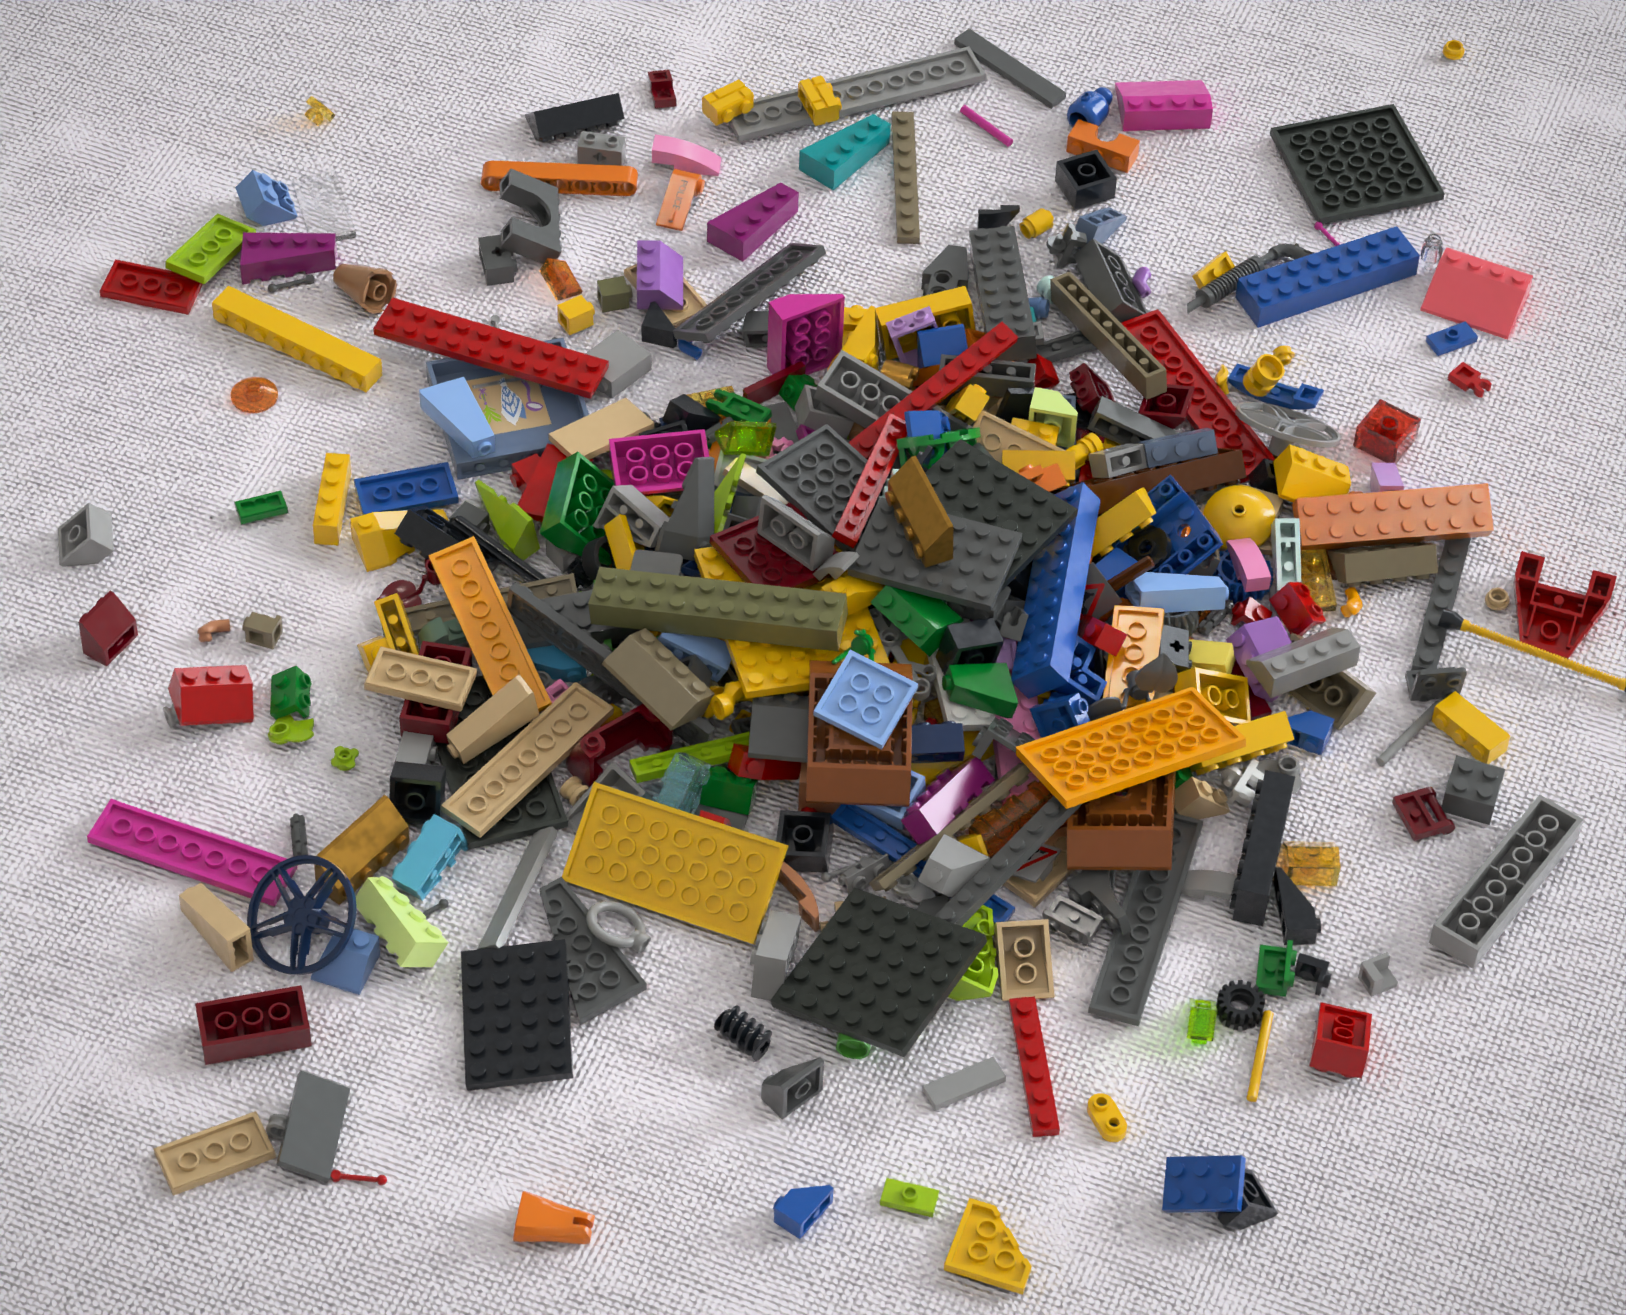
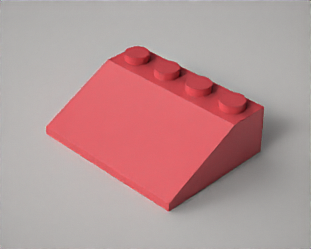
[1420,247,1533,339]

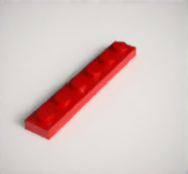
[1008,996,1060,1137]

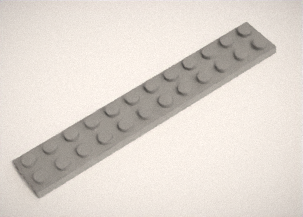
[728,46,986,142]

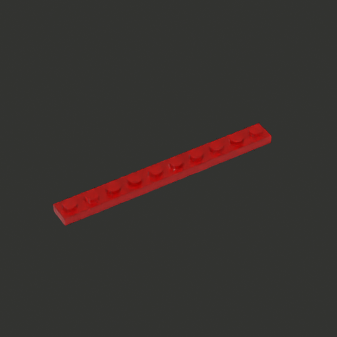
[848,321,1019,460]

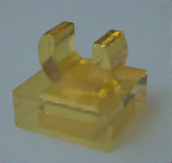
[305,95,335,126]

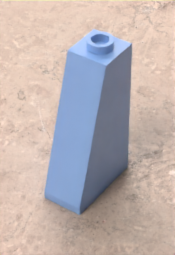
[419,377,495,458]
[1125,572,1229,613]

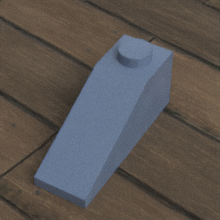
[1075,207,1128,250]

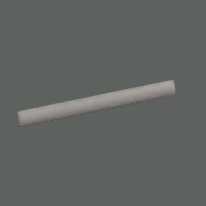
[1376,701,1440,766]

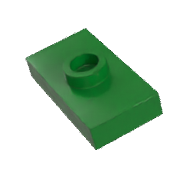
[234,490,288,525]

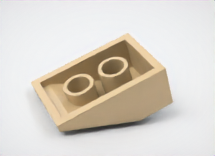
[993,919,1055,1001]

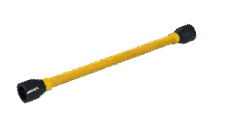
[1438,608,1626,693]

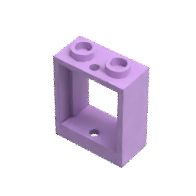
[886,306,938,367]

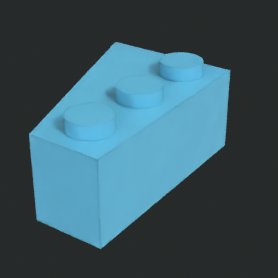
[391,814,468,901]

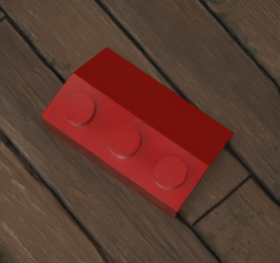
[168,665,254,726]

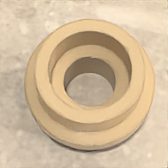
[1485,587,1510,610]

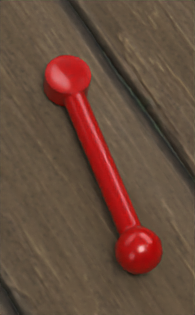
[331,1170,387,1185]

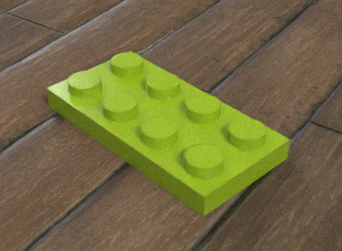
[165,213,256,284]

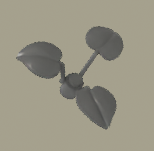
[1087,652,1178,721]

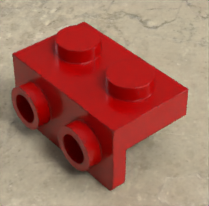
[1269,582,1326,636]

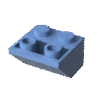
[235,170,298,226]

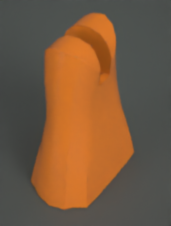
[513,1191,595,1244]

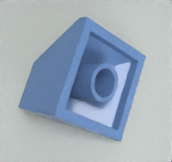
[311,929,380,995]

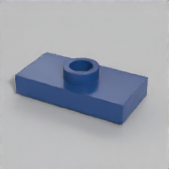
[1426,321,1478,356]

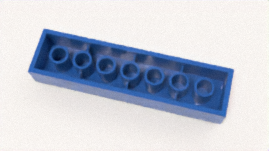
[1235,226,1420,328]

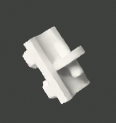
[1222,758,1264,806]

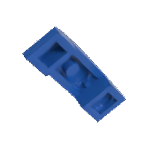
[1228,364,1324,410]

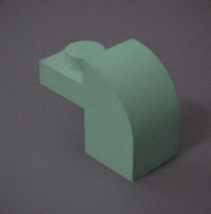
[418,617,467,651]

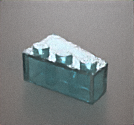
[651,753,711,813]

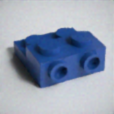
[1030,693,1090,738]

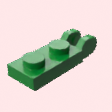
[705,389,772,431]

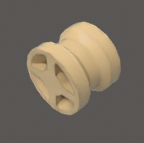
[560,776,589,807]

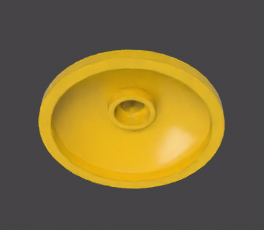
[1203,485,1275,550]

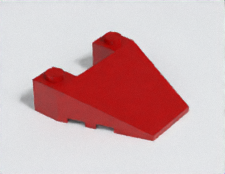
[1513,551,1617,660]

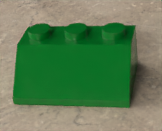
[870,585,964,657]

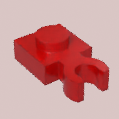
[1447,362,1492,398]

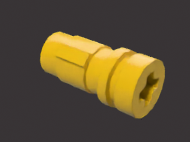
[1065,433,1104,470]

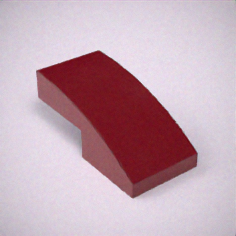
[648,70,677,109]

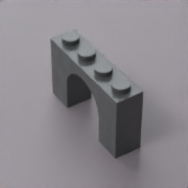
[499,169,562,266]

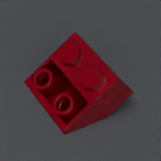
[78,590,138,667]

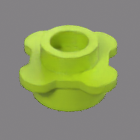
[331,746,359,771]

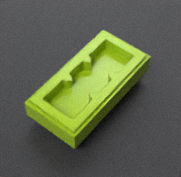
[880,1178,940,1218]

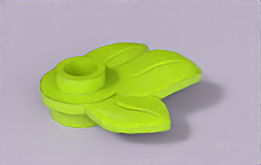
[268,714,314,745]

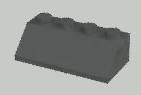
[1073,238,1148,323]

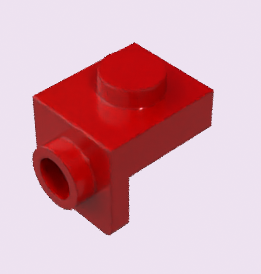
[1230,597,1273,626]

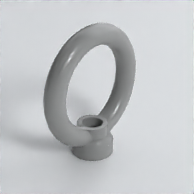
[586,901,651,954]

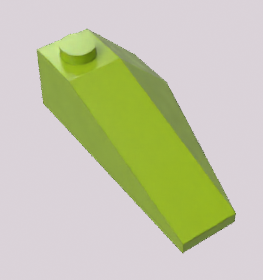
[948,905,998,1001]

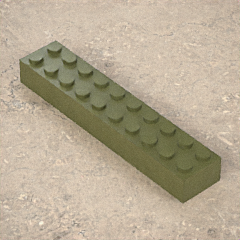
[588,567,848,651]

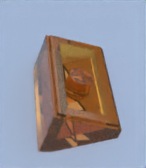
[540,258,583,300]

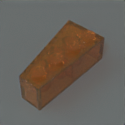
[968,780,1068,859]

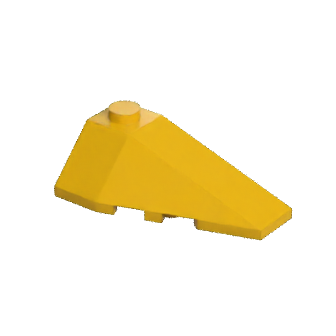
[350,509,449,572]

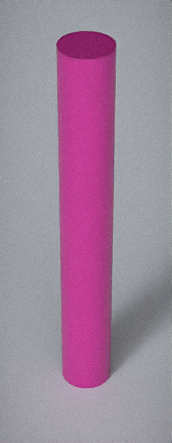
[960,105,1013,147]

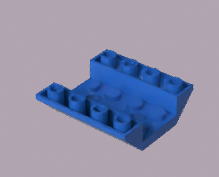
[1112,475,1223,575]

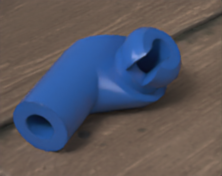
[677,339,703,360]

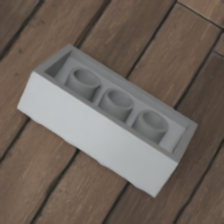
[1246,627,1361,698]

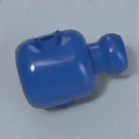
[1067,87,1113,128]

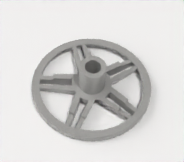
[1235,402,1341,456]

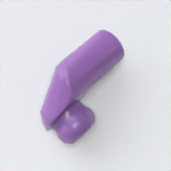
[1132,267,1152,298]

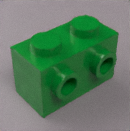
[700,766,758,815]

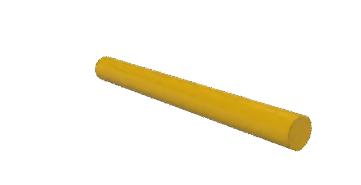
[1246,1010,1274,1102]

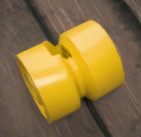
[1243,354,1285,397]

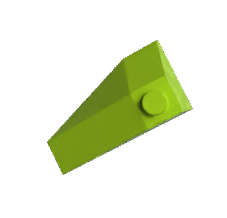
[712,453,747,547]
[475,479,540,561]

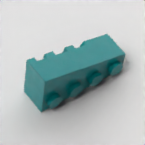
[799,114,891,191]

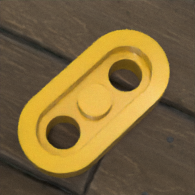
[1087,1093,1127,1142]

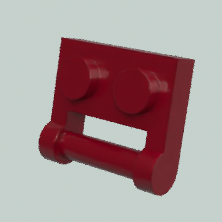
[1392,787,1455,841]

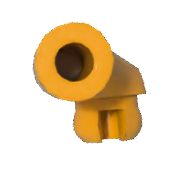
[1340,587,1363,618]

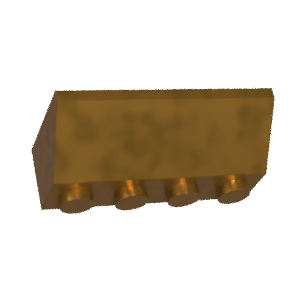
[885,456,954,568]
[314,795,410,905]

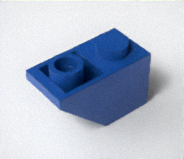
[1287,711,1334,755]

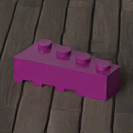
[240,232,337,285]

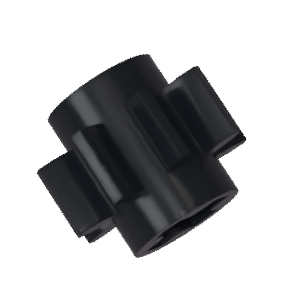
[566,559,593,588]

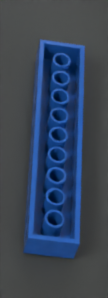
[1011,482,1100,699]

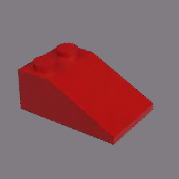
[1309,1002,1372,1079]

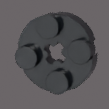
[1123,525,1172,572]

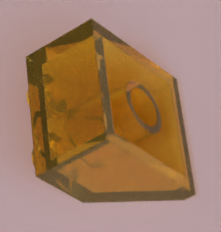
[1282,841,1341,886]

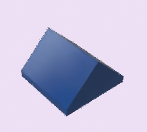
[917,324,968,368]

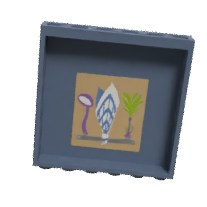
[426,337,589,480]

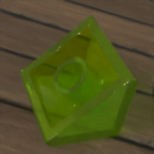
[715,421,777,456]

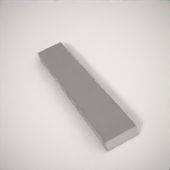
[478,826,558,949]

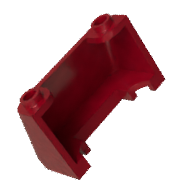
[566,704,673,788]

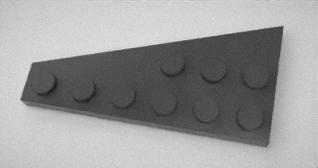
[540,877,647,1025]

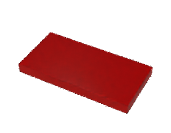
[100,259,203,315]
[517,443,593,522]

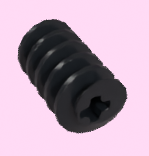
[714,1005,772,1061]

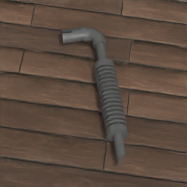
[1187,243,1314,314]

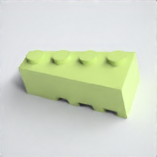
[356,876,449,967]

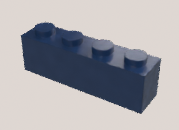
[911,721,965,764]

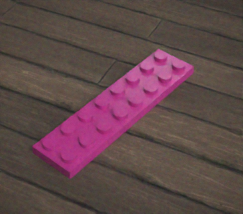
[87,799,297,907]

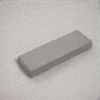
[922,1057,1006,1111]

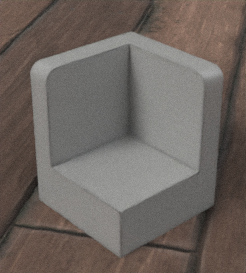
[1358,952,1398,997]

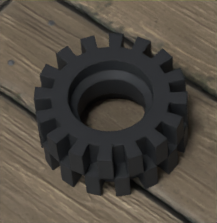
[1216,980,1265,1031]

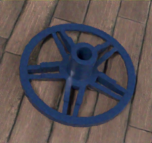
[247,855,357,975]

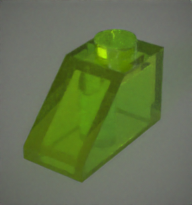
[1186,998,1217,1044]

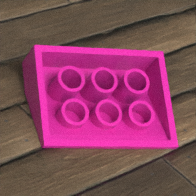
[1115,80,1213,131]
[767,294,845,375]
[609,429,709,495]

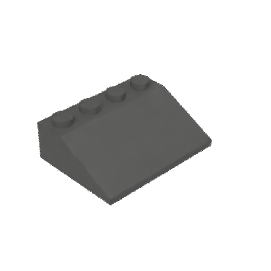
[748,693,809,763]

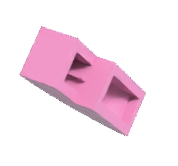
[652,134,721,176]
[1226,538,1271,592]

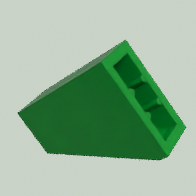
[942,663,1018,718]

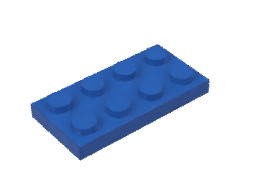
[354,462,459,515]

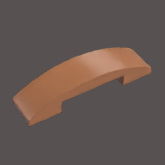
[777,862,820,932]

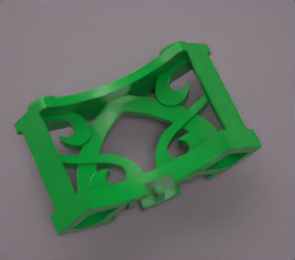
[897,427,981,469]

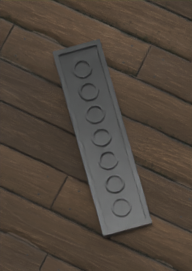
[673,243,826,343]

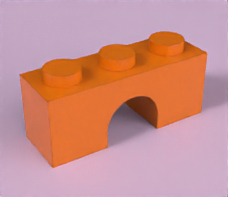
[1066,119,1140,173]

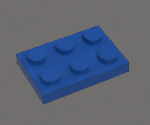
[1162,1155,1246,1213]

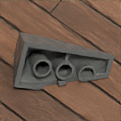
[655,457,714,561]

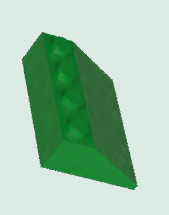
[540,452,615,566]

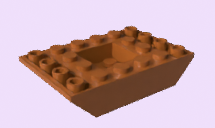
[806,660,913,807]
[1067,771,1176,870]

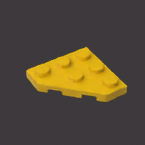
[944,1198,1032,1295]

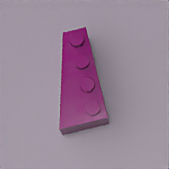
[707,182,799,262]
[901,756,995,845]

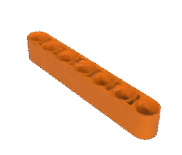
[481,160,638,196]

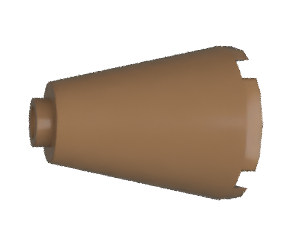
[333,264,397,314]

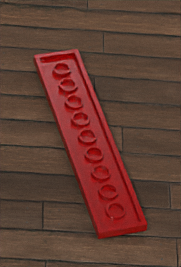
[373,297,609,399]
[1121,309,1275,483]

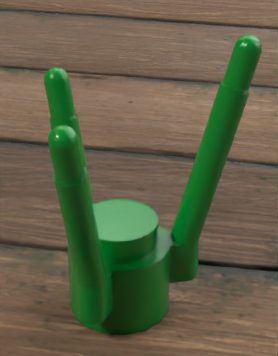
[832,629,876,665]

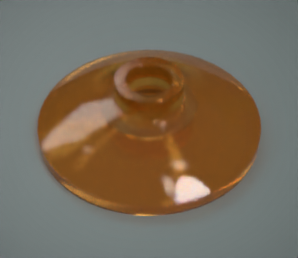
[231,377,278,413]

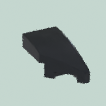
[977,205,1020,229]

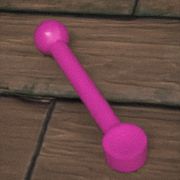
[1314,222,1340,246]

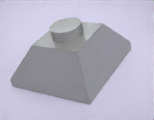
[917,834,990,898]

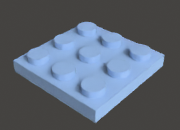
[813,650,918,750]

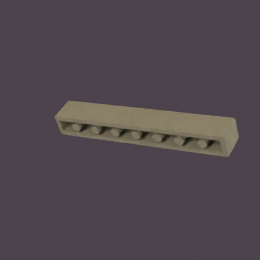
[1050,272,1167,400]

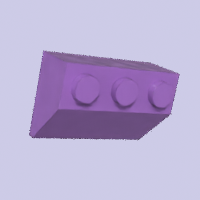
[637,240,683,310]
[1226,616,1292,703]

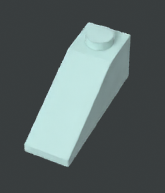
[1271,518,1302,591]

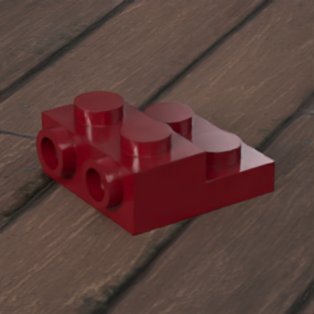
[1069,363,1115,414]

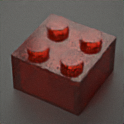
[1353,399,1421,464]

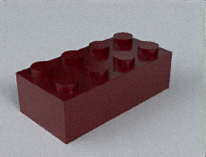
[399,641,473,744]
[195,985,312,1065]

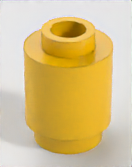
[1019,208,1054,239]

